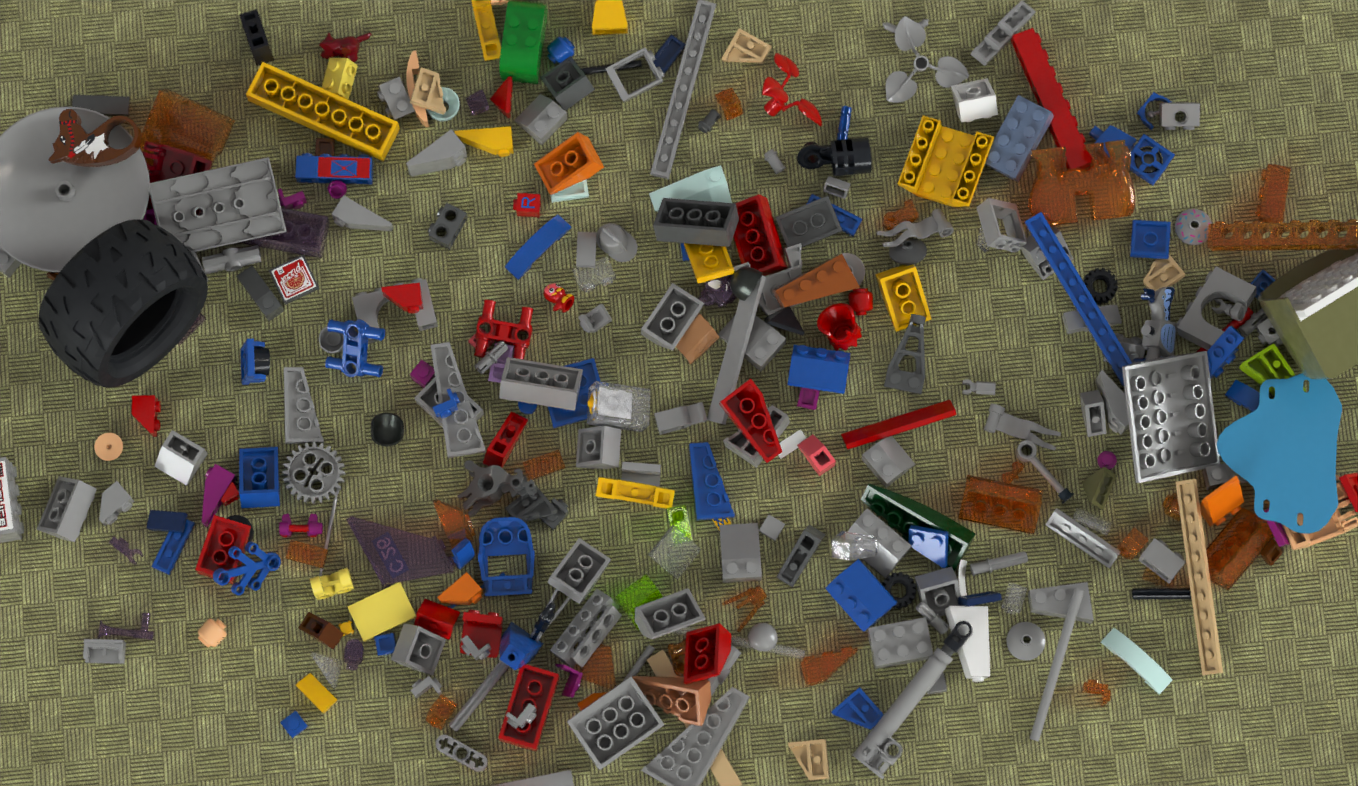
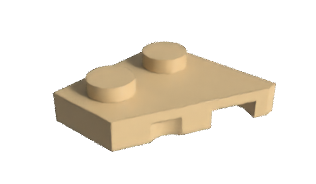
[721,28,772,63]
[410,67,446,115]
[1143,255,1185,291]
[788,739,829,781]

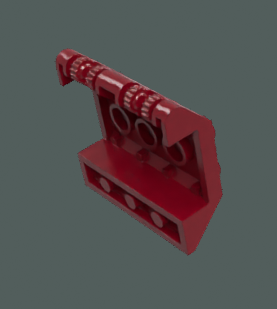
[142,141,212,215]

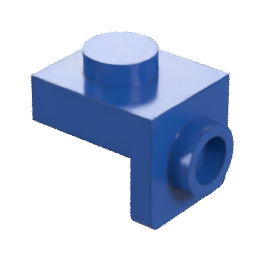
[433,388,460,418]

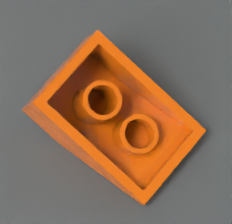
[534,132,604,195]
[1200,476,1244,527]

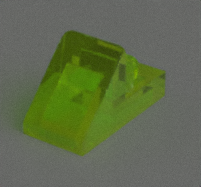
[667,504,692,544]

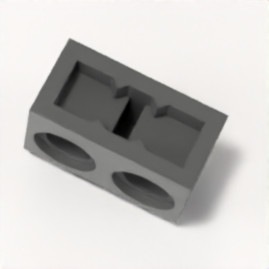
[428,203,468,250]

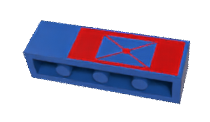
[295,153,374,184]

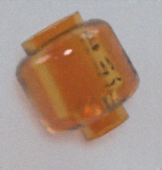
[1162,492,1181,521]

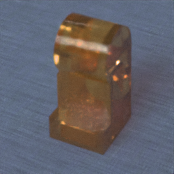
[883,199,919,231]

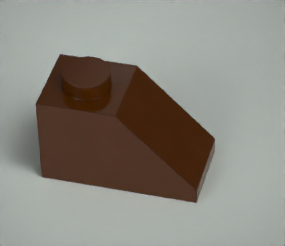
[298,612,344,649]

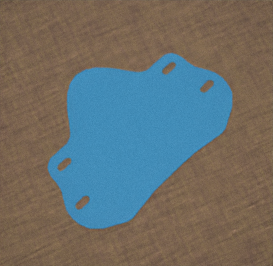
[1217,373,1342,534]

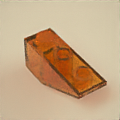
[800,646,858,687]

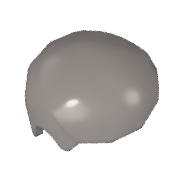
[318,326,344,354]
[747,623,778,652]

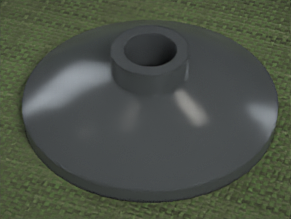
[889,238,927,265]

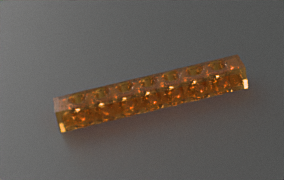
[1207,219,1358,251]

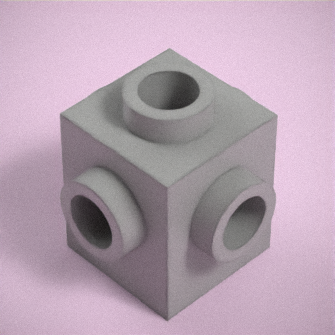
[1256,318,1283,347]

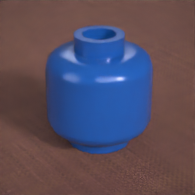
[547,36,575,64]

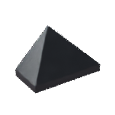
[764,306,805,336]

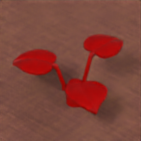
[762,53,822,127]

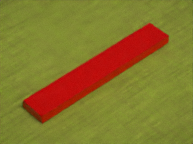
[841,400,957,450]

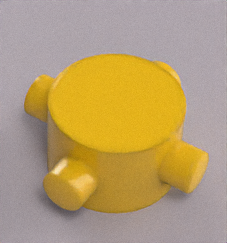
[338,620,355,637]

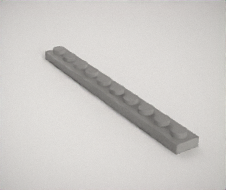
[650,0,716,180]

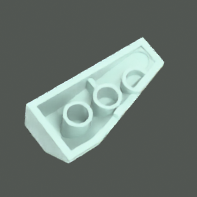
[649,165,732,212]

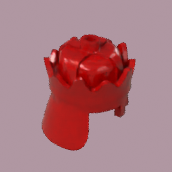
[817,303,862,351]

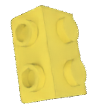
[321,58,358,99]

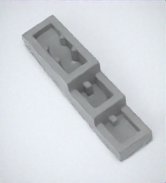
[970,0,1036,67]

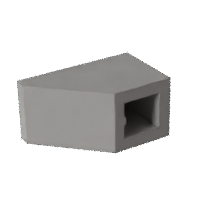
[99,481,135,526]

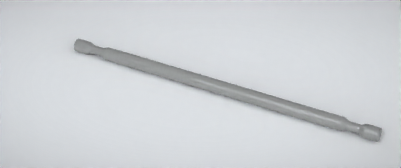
[318,489,339,576]

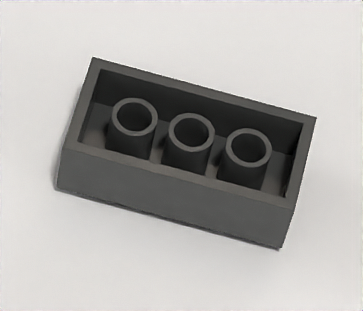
[653,198,739,247]

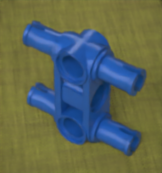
[325,319,385,378]

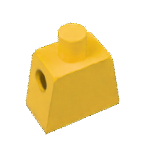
[592,0,628,35]

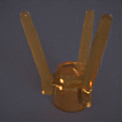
[722,585,767,632]

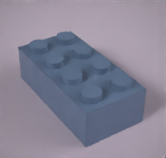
[985,95,1054,182]

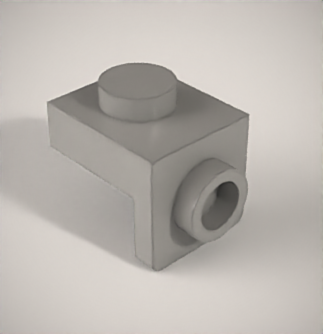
[578,304,612,333]
[461,635,491,661]
[411,676,442,699]
[506,703,537,729]

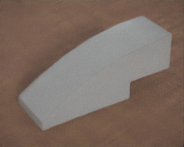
[1062,305,1122,335]

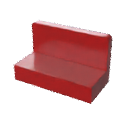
[414,599,460,640]

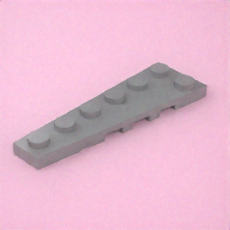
[430,342,486,458]

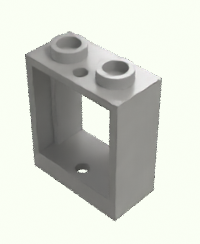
[605,47,664,103]
[976,198,1027,252]

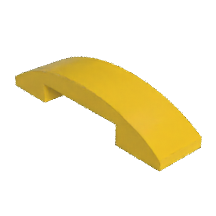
[471,0,501,61]
[595,477,675,510]

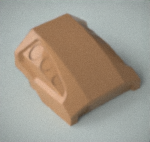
[676,313,719,365]

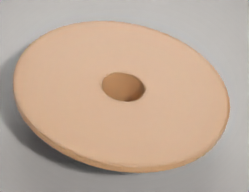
[94,433,123,461]

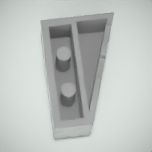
[723,405,790,468]

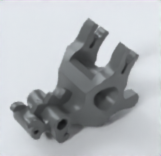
[457,460,538,517]

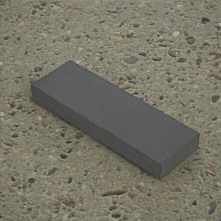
[72,95,130,117]

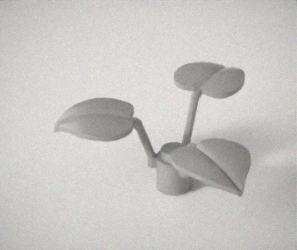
[885,16,969,103]

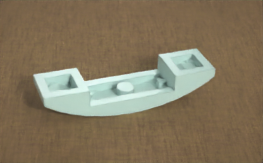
[1101,628,1172,695]

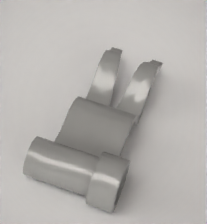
[876,208,954,247]
[984,403,1061,451]

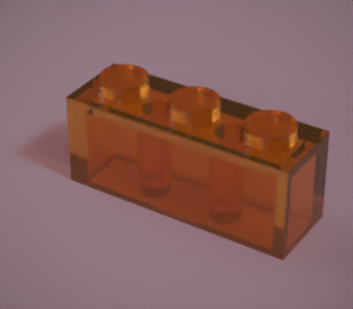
[1255,164,1291,226]

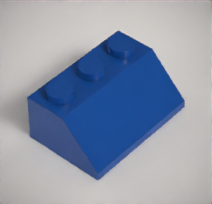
[787,345,851,394]
[825,559,898,632]

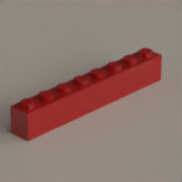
[1011,28,1093,175]

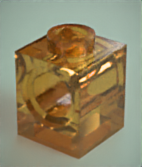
[1117,527,1149,560]

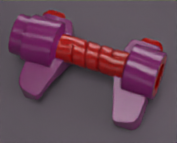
[279,513,323,537]

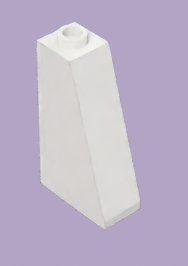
[945,606,990,682]

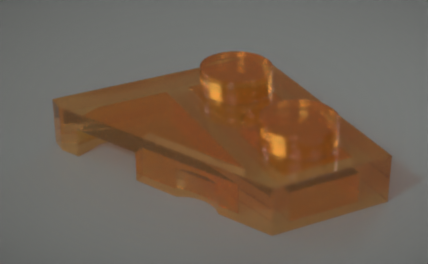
[581,644,616,690]

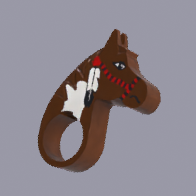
[48,109,142,167]

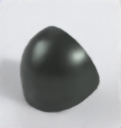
[730,267,762,301]
[371,413,404,446]

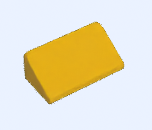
[296,673,337,714]

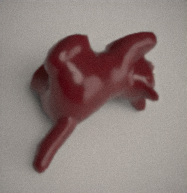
[319,32,372,62]

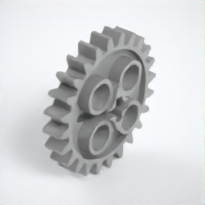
[282,442,346,505]

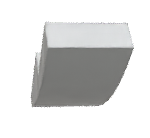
[576,232,597,268]

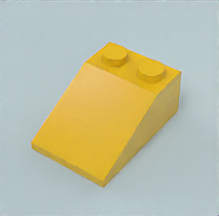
[875,264,932,332]

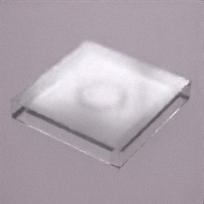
[648,525,701,580]

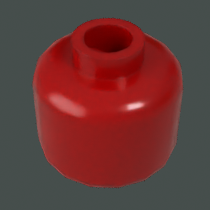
[848,288,873,315]

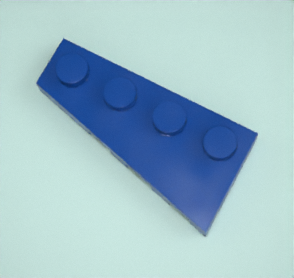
[689,442,735,521]

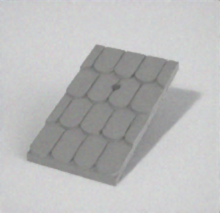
[148,157,287,253]

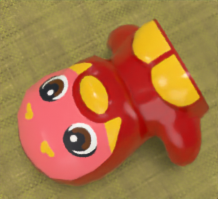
[543,283,574,313]

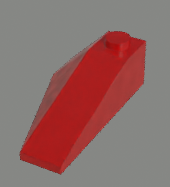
[719,379,782,463]

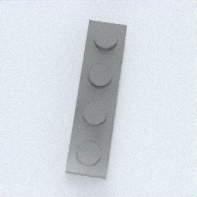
[1045,508,1121,569]

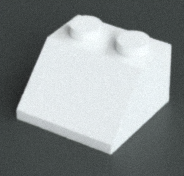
[951,78,998,122]

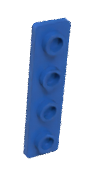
[1207,326,1244,379]

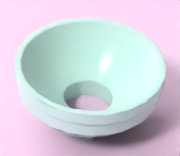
[426,87,460,121]

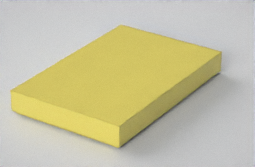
[348,582,416,642]

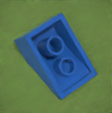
[239,447,280,508]

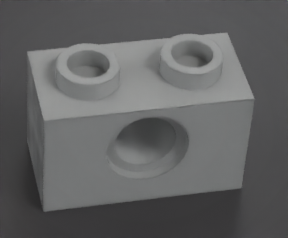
[1159,102,1200,130]

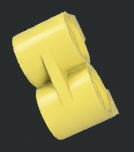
[310,568,354,600]

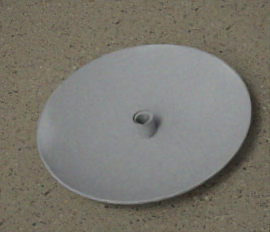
[0,107,150,272]

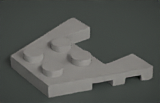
[733,243,802,316]

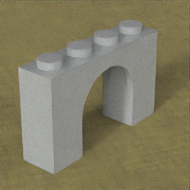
[1176,266,1256,350]
[352,278,438,344]

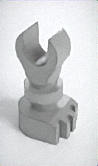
[1211,299,1247,321]

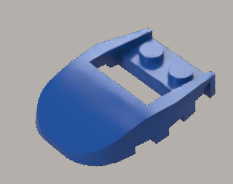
[478,517,535,597]

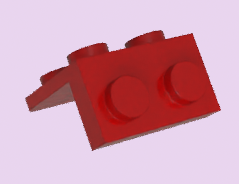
[460,610,503,658]

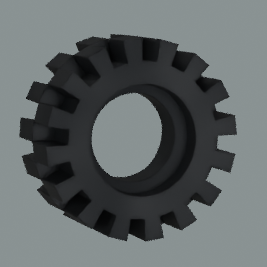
[1083,268,1118,305]
[882,572,916,609]

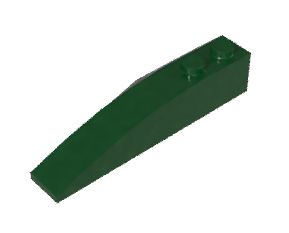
[861,484,976,571]

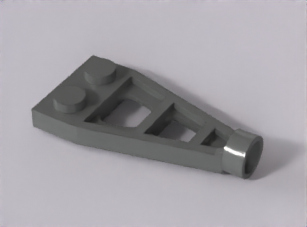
[884,314,926,395]

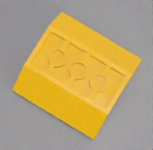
[898,115,995,207]

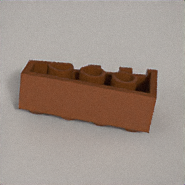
[772,254,860,307]

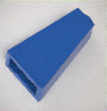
[499,622,543,670]

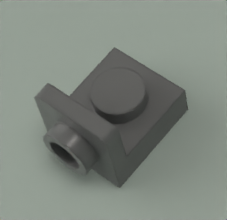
[539,498,569,531]

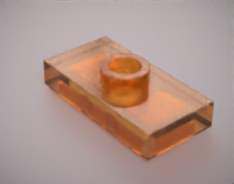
[523,449,566,481]
[285,540,329,569]

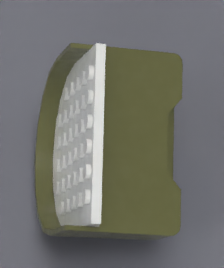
[1258,237,1358,379]

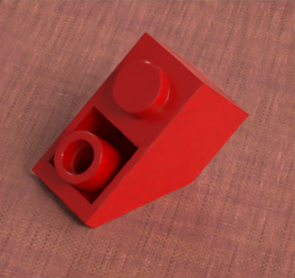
[131,395,161,437]

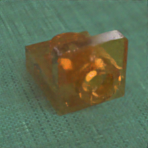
[426,694,457,730]

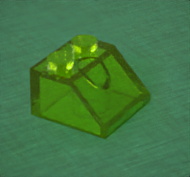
[615,574,663,631]

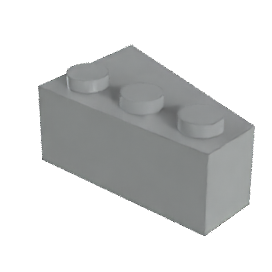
[1027,582,1094,624]

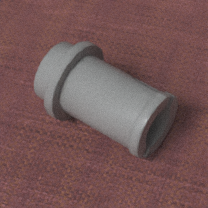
[764,149,786,174]

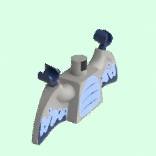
[1134,287,1177,362]

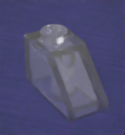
[832,531,877,561]

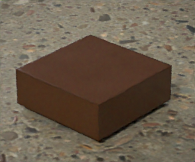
[315,138,335,156]
[1260,539,1283,566]

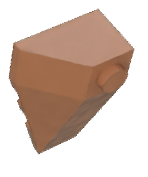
[632,676,711,726]

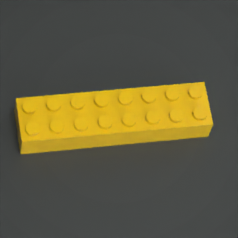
[246,62,400,162]

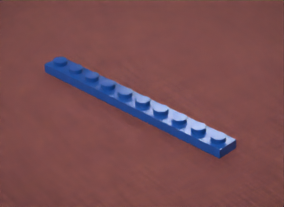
[1024,212,1132,386]

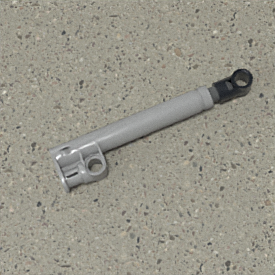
[852,621,973,779]

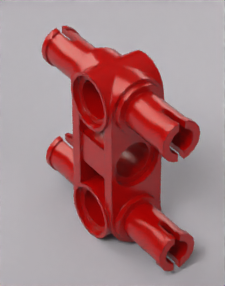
[474,300,534,360]

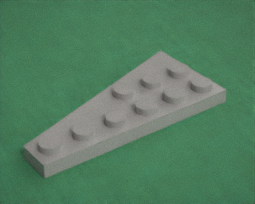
[641,687,750,786]

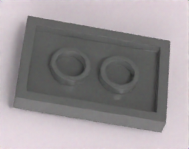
[775,196,842,248]

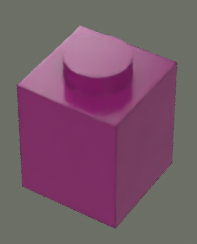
[410,359,435,388]

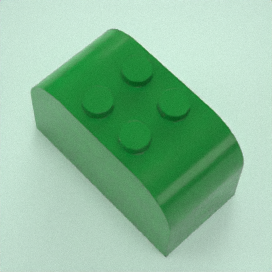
[499,0,548,84]

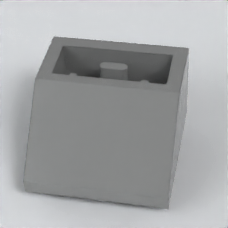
[1021,223,1073,280]
[154,430,208,486]

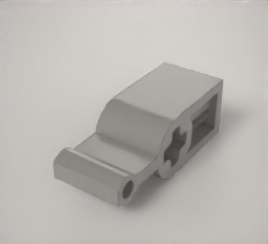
[654,402,708,435]

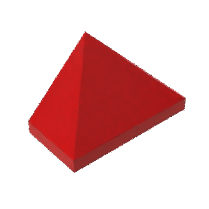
[490,77,513,118]

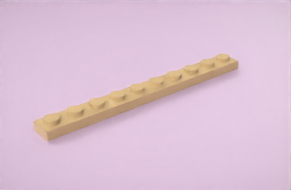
[1176,479,1223,675]

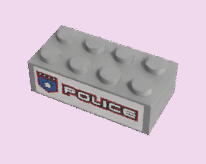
[0,457,24,543]

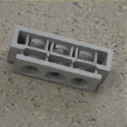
[550,589,622,669]

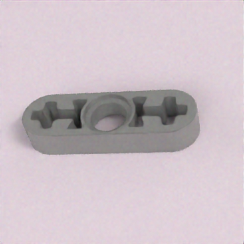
[435,735,488,772]

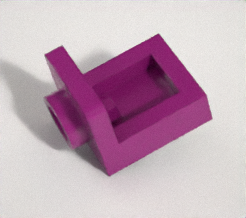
[278,188,307,211]

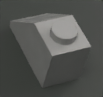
[1080,390,1107,437]

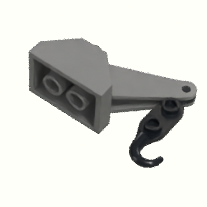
[530,538,611,642]

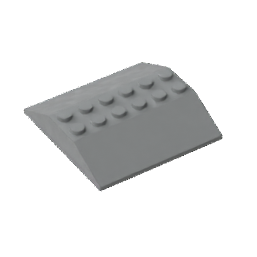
[1122,351,1220,483]

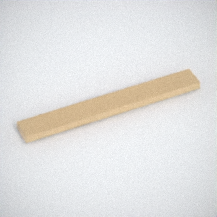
[646,650,743,786]

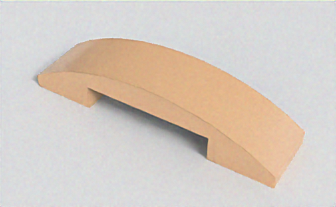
[406,50,429,127]

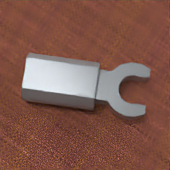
[962,379,996,395]

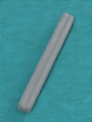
[449,660,510,731]

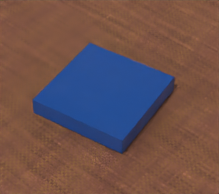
[1130,220,1171,259]

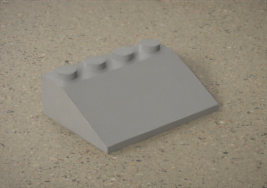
[566,676,664,770]

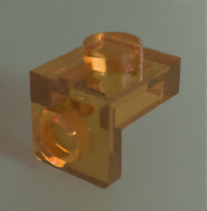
[715,87,743,121]
[1082,680,1111,706]

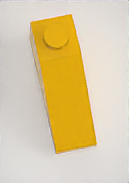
[455,126,514,157]

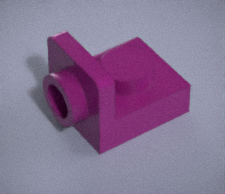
[797,387,820,410]

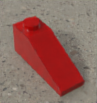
[483,411,528,468]

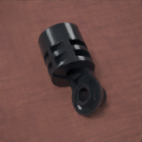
[797,137,872,176]

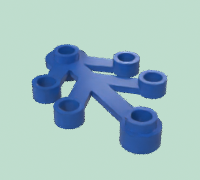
[213,541,281,596]

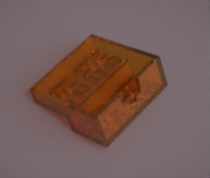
[140,89,235,170]

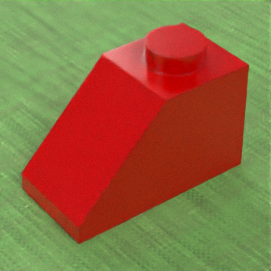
[381,282,423,313]

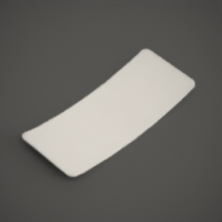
[958,559,967,596]

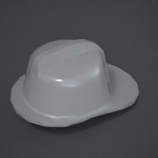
[597,223,638,262]

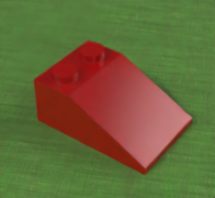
[195,515,251,584]
[683,623,732,685]

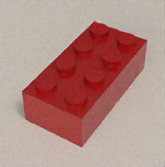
[498,664,560,752]

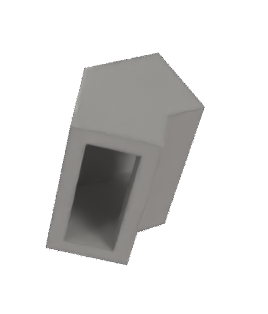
[823,176,851,199]

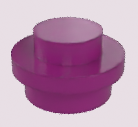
[328,180,347,199]
[1097,451,1117,470]

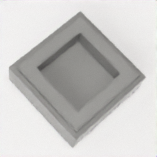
[759,514,785,541]

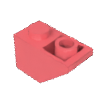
[797,434,836,477]

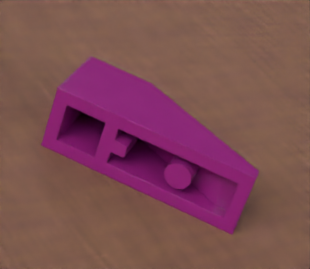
[202,464,238,528]

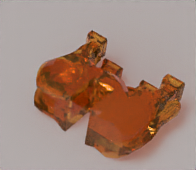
[1028,140,1135,227]

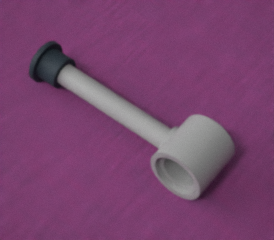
[1016,440,1074,504]

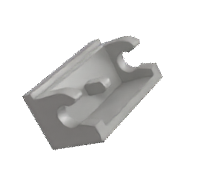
[83,639,126,664]

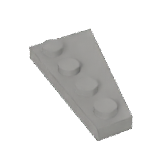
[283,367,324,444]

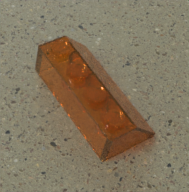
[958,475,1043,534]
[433,499,476,549]
[1206,507,1274,591]

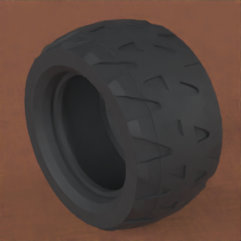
[39,219,208,387]

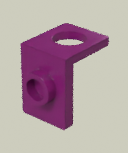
[555,664,583,698]

